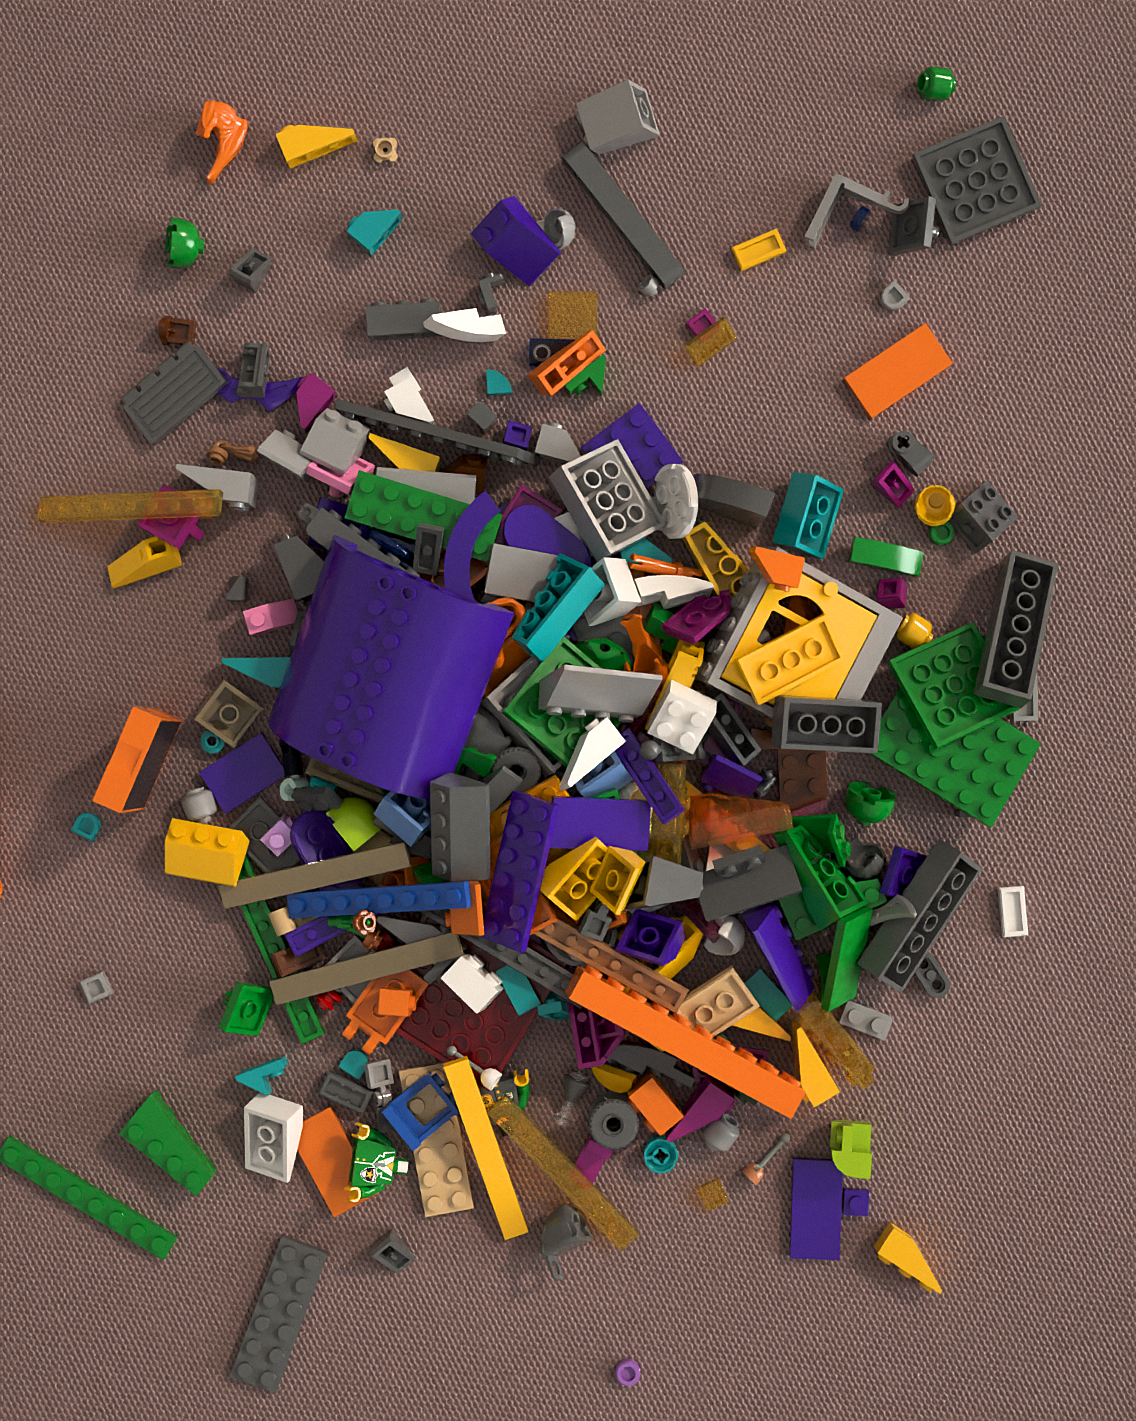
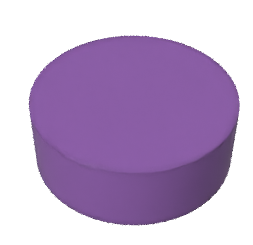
[615,1359,640,1386]

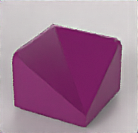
[876,577,907,609]

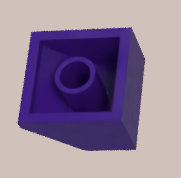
[616,909,685,966]

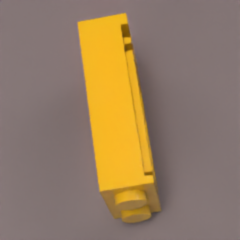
[645,639,705,730]

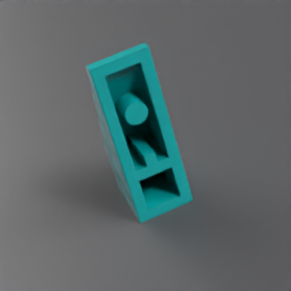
[222,657,290,691]

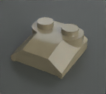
[194,679,264,748]

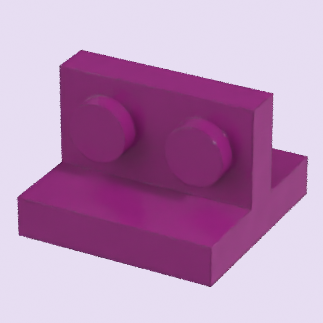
[137,484,205,549]

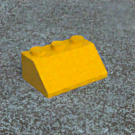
[165,818,250,887]

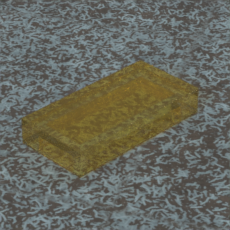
[683,317,737,367]

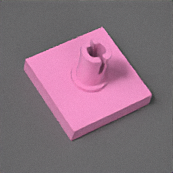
[306,458,375,498]

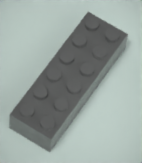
[973,550,1059,708]
[857,839,983,993]

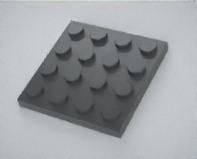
[912,116,1042,246]

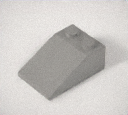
[176,464,259,512]

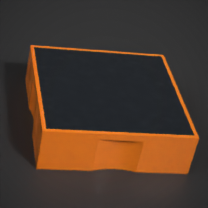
[92,706,182,813]

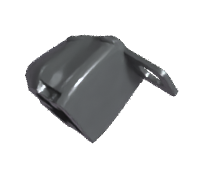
[541,1204,593,1281]

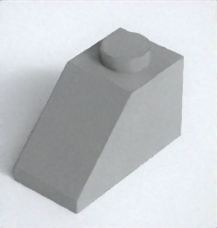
[535,422,581,464]

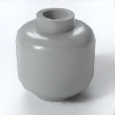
[181,786,217,824]
[703,1113,740,1151]

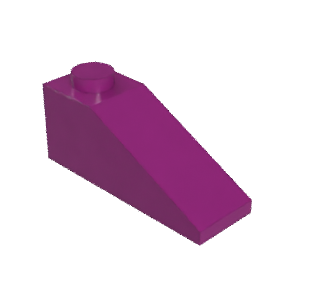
[665,1074,735,1142]

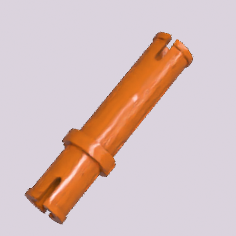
[628,553,702,578]

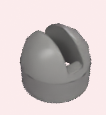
[638,274,660,297]

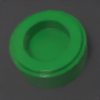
[928,521,954,546]

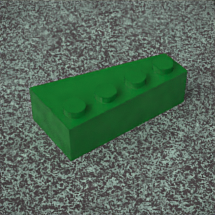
[777,877,887,941]
[119,1090,217,1196]

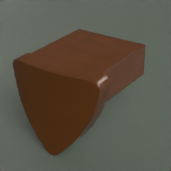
[158,315,197,346]

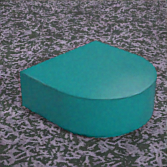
[71,812,101,842]
[338,1049,368,1080]

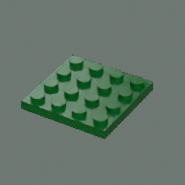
[887,622,1021,750]
[501,637,621,767]

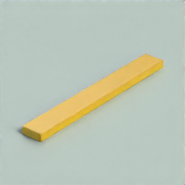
[443,1056,528,1240]

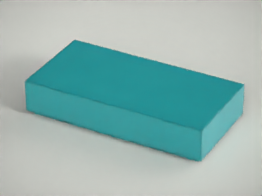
[495,965,541,1016]
[744,968,792,1021]

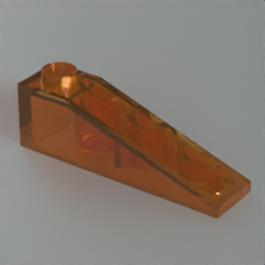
[686,792,794,849]

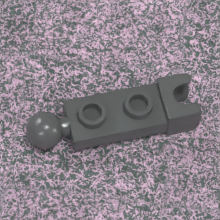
[640,734,711,763]

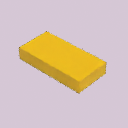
[731,228,786,272]

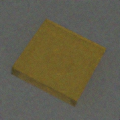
[548,291,597,342]

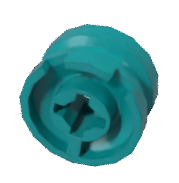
[643,1135,678,1173]

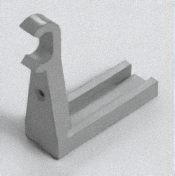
[805,173,909,248]

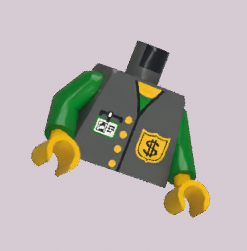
[477,1069,530,1137]

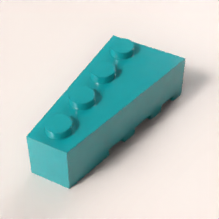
[512,553,605,662]

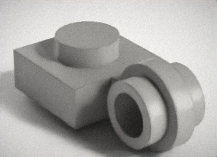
[364,1058,394,1107]

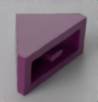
[870,461,915,508]

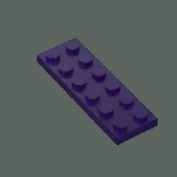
[480,791,559,953]

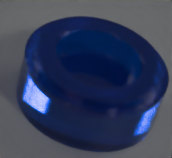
[850,206,871,232]

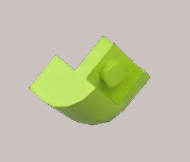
[325,796,382,851]
[830,1120,872,1179]

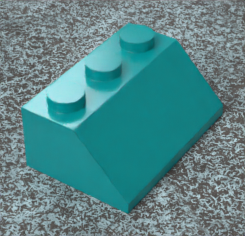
[772,472,844,559]

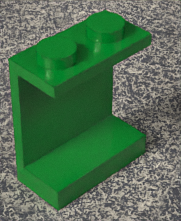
[774,814,851,867]

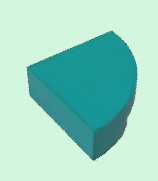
[486,370,512,395]

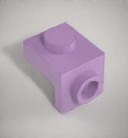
[260,814,295,857]

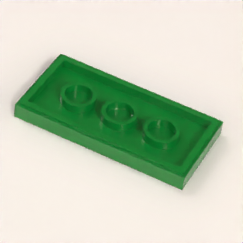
[821,906,873,1012]

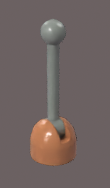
[742,1133,790,1185]

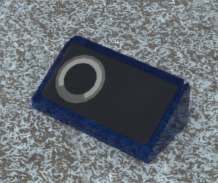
[529,338,576,367]

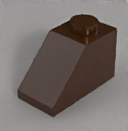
[439,454,487,495]

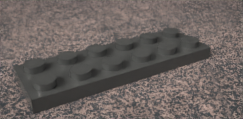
[230,1234,329,1394]

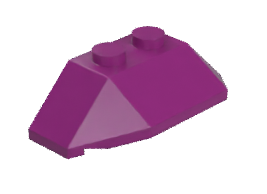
[565,967,626,1069]

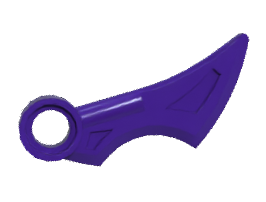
[217,368,303,412]

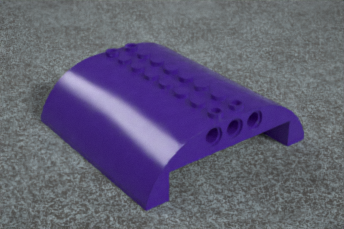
[268,535,514,799]

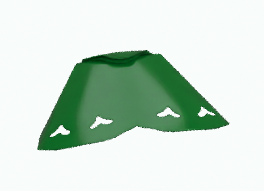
[574,638,633,671]

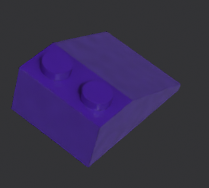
[471,196,561,286]
[698,754,763,804]

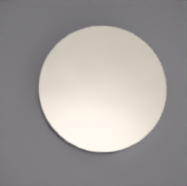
[651,464,698,539]

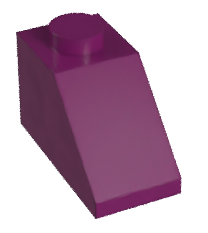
[296,372,337,433]

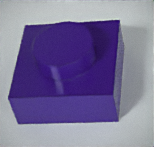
[503,420,532,451]
[842,1188,869,1216]

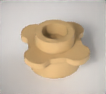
[373,137,398,163]

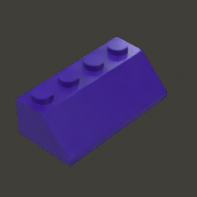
[740,903,815,1012]

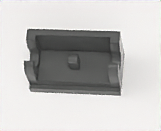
[237,342,270,398]

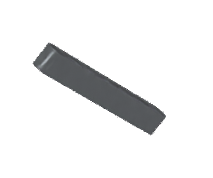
[561,142,685,289]

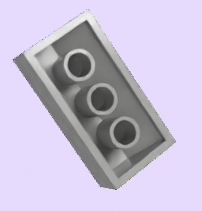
[376,467,476,504]

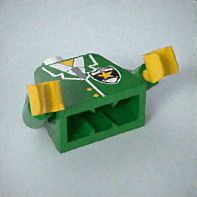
[344,1122,408,1202]

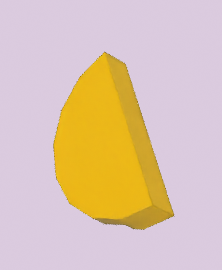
[591,1064,637,1093]

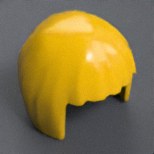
[914,485,955,526]

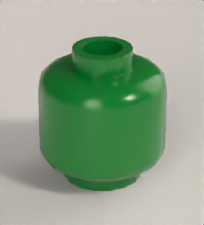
[917,66,956,101]

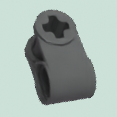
[887,431,935,477]

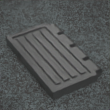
[121,341,229,446]

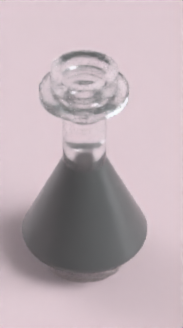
[553,1069,591,1127]

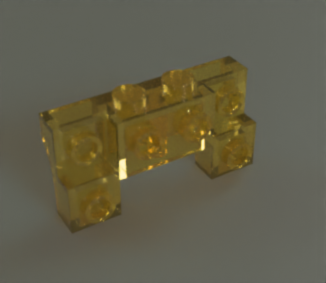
[635,760,690,865]
[797,993,875,1091]

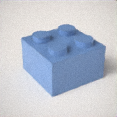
[374,791,431,847]

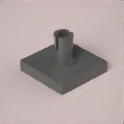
[889,196,939,255]

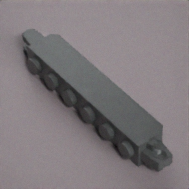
[297,503,420,577]

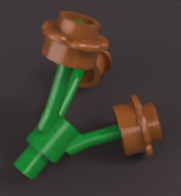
[328,883,388,951]

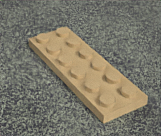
[399,1062,474,1217]

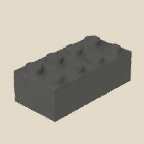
[771,695,882,753]

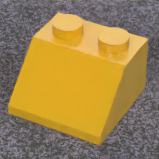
[589,846,645,915]

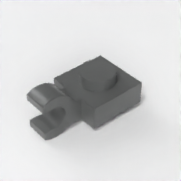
[577,898,612,942]

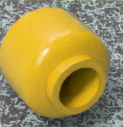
[896,613,933,649]

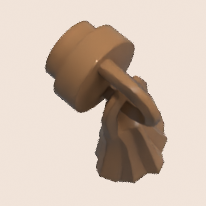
[207,440,259,466]

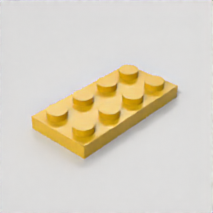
[735,614,847,705]

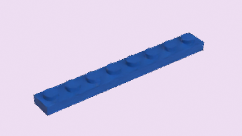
[286,881,472,918]

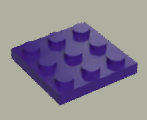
[581,403,684,490]

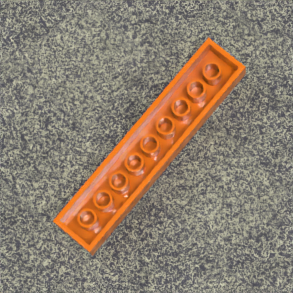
[565,964,806,1119]

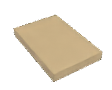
[673,965,760,1037]

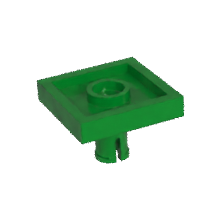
[218,981,274,1036]

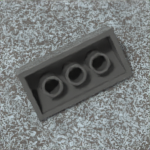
[430,772,490,882]

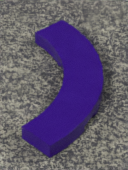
[444,491,501,601]

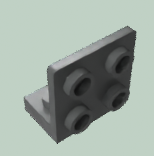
[948,481,1018,554]

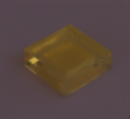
[697,1178,729,1212]

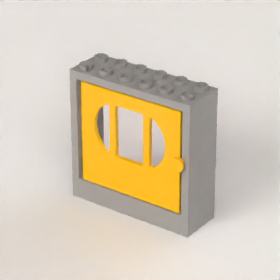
[694,546,903,721]

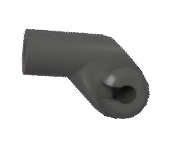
[750,769,777,801]

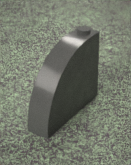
[693,474,775,529]

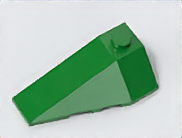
[784,825,869,931]

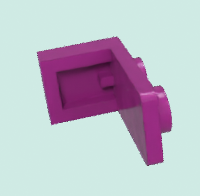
[569,1133,613,1189]

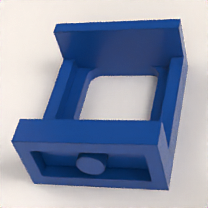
[382,1071,460,1151]

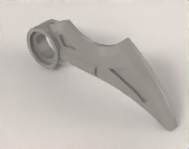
[870,894,917,926]

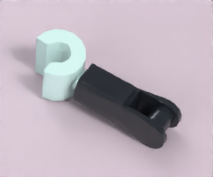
[279,739,309,801]

